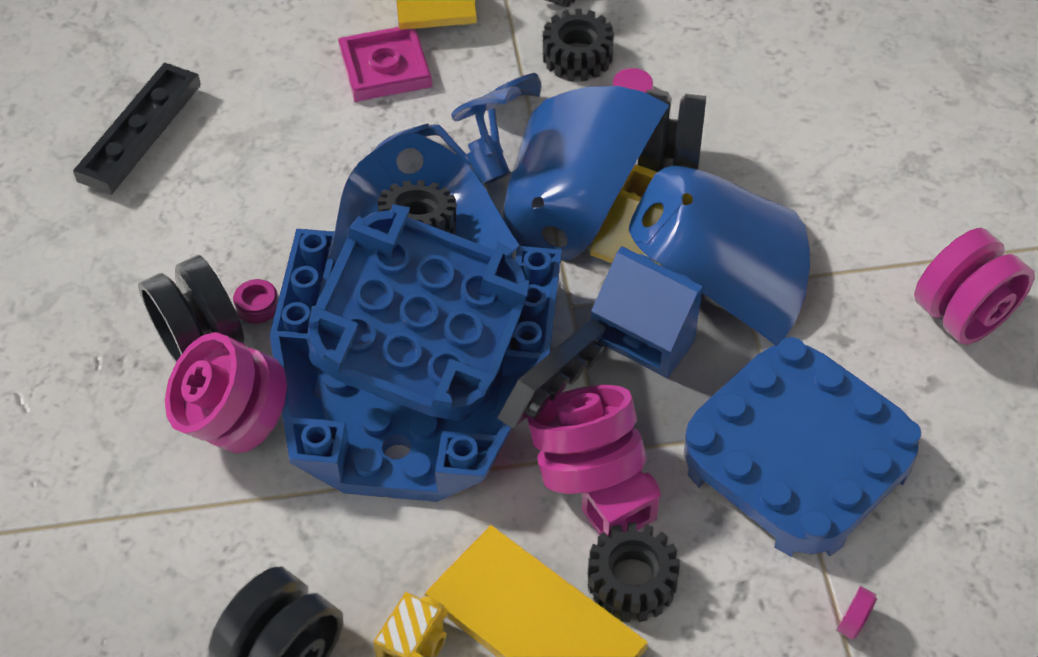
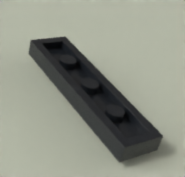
[73,62,201,195]
[498,318,607,429]

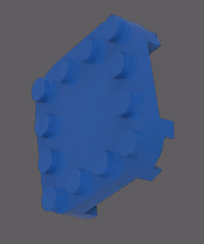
[307,204,529,421]
[683,337,922,557]

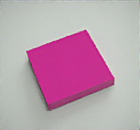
[338,27,432,102]

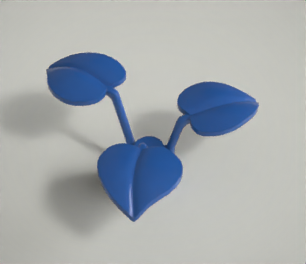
[375,73,542,185]

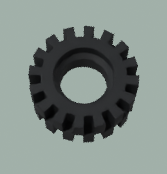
[543,9,614,81]
[378,180,457,235]
[587,522,680,622]

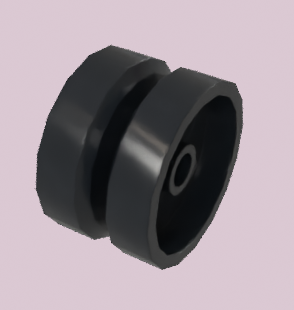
[638,90,707,172]
[138,255,245,363]
[208,566,344,657]

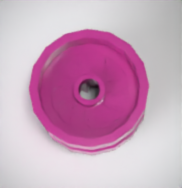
[914,227,1035,345]
[164,332,287,454]
[527,385,647,494]

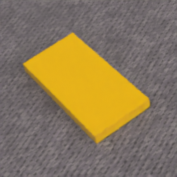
[424,525,648,657]

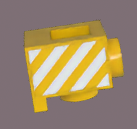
[373,591,448,657]

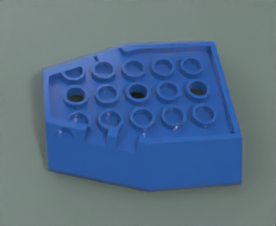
[270,228,562,502]

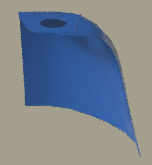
[502,86,669,261]
[329,132,519,262]
[629,166,810,345]

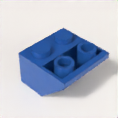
[591,246,702,379]

